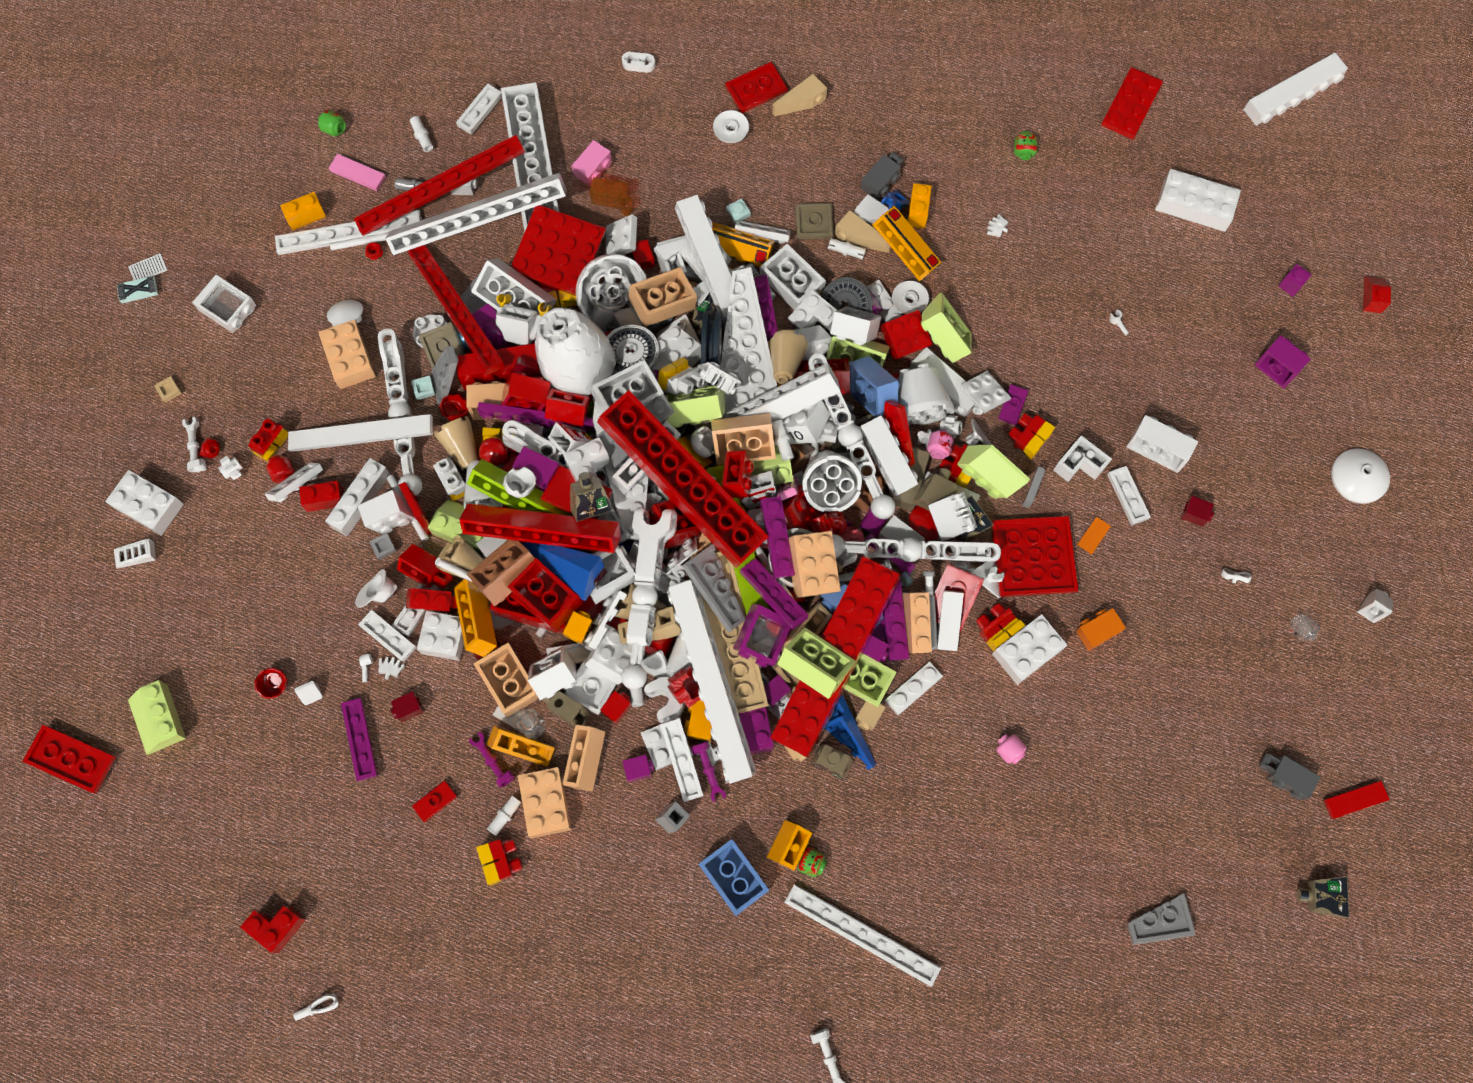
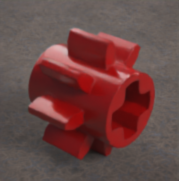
[810,514,836,533]

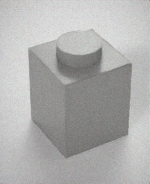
[655,802,690,833]

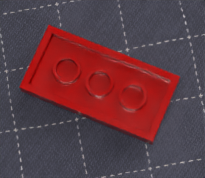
[1101,67,1163,140]
[22,725,116,794]

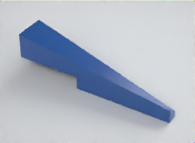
[519,541,604,601]
[825,694,876,770]

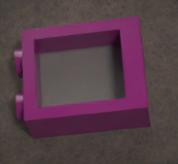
[733,604,790,668]

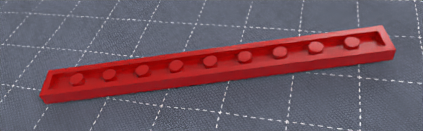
[353,135,525,236]
[407,245,505,375]

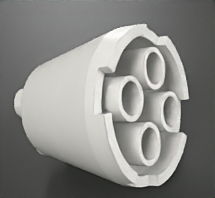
[898,364,955,426]
[802,449,862,512]

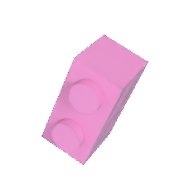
[571,140,612,186]

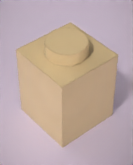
[855,701,886,731]

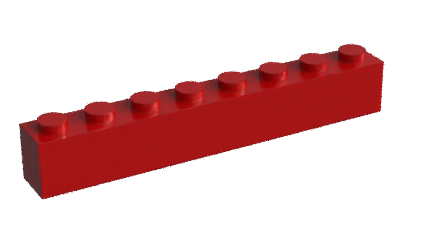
[459,503,621,553]

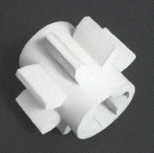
[940,415,962,439]
[218,456,243,480]

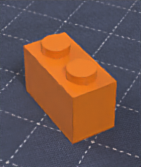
[1076,608,1126,651]

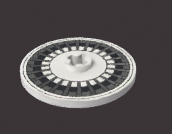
[607,325,659,374]

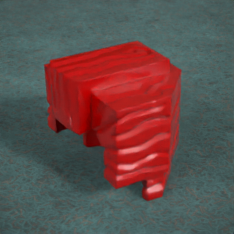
[667,666,701,708]

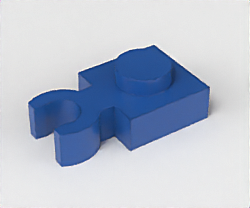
[881,190,910,210]

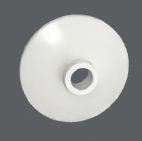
[713,110,749,143]
[892,281,929,315]

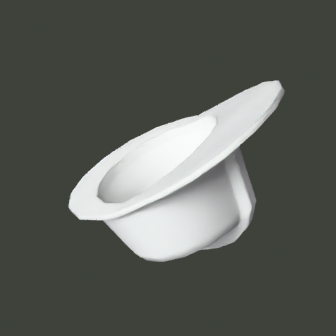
[355,569,397,608]

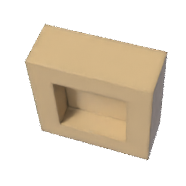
[154,376,182,403]

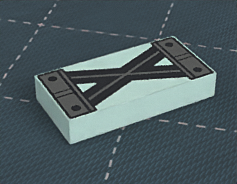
[117,276,159,303]

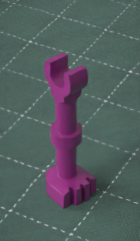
[864,532,916,576]
[469,732,515,788]
[690,741,726,802]

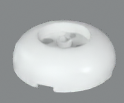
[576,254,647,329]

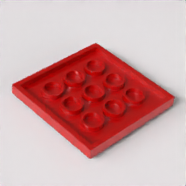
[511,205,606,296]
[991,516,1078,597]

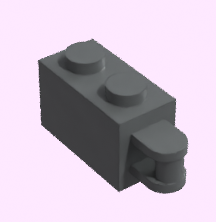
[860,152,904,200]
[1259,753,1321,800]

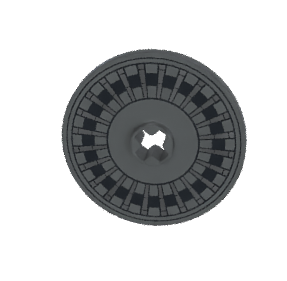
[821,277,873,313]

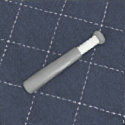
[923,571,938,650]

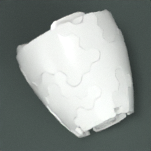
[535,308,616,396]

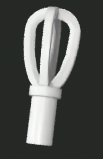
[293,994,338,1021]

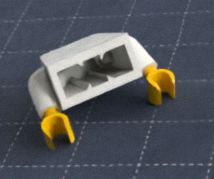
[496,294,552,346]

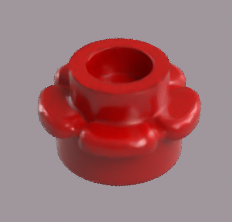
[365,242,383,260]

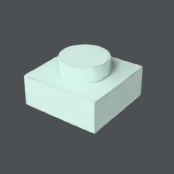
[726,198,751,224]
[411,376,435,400]

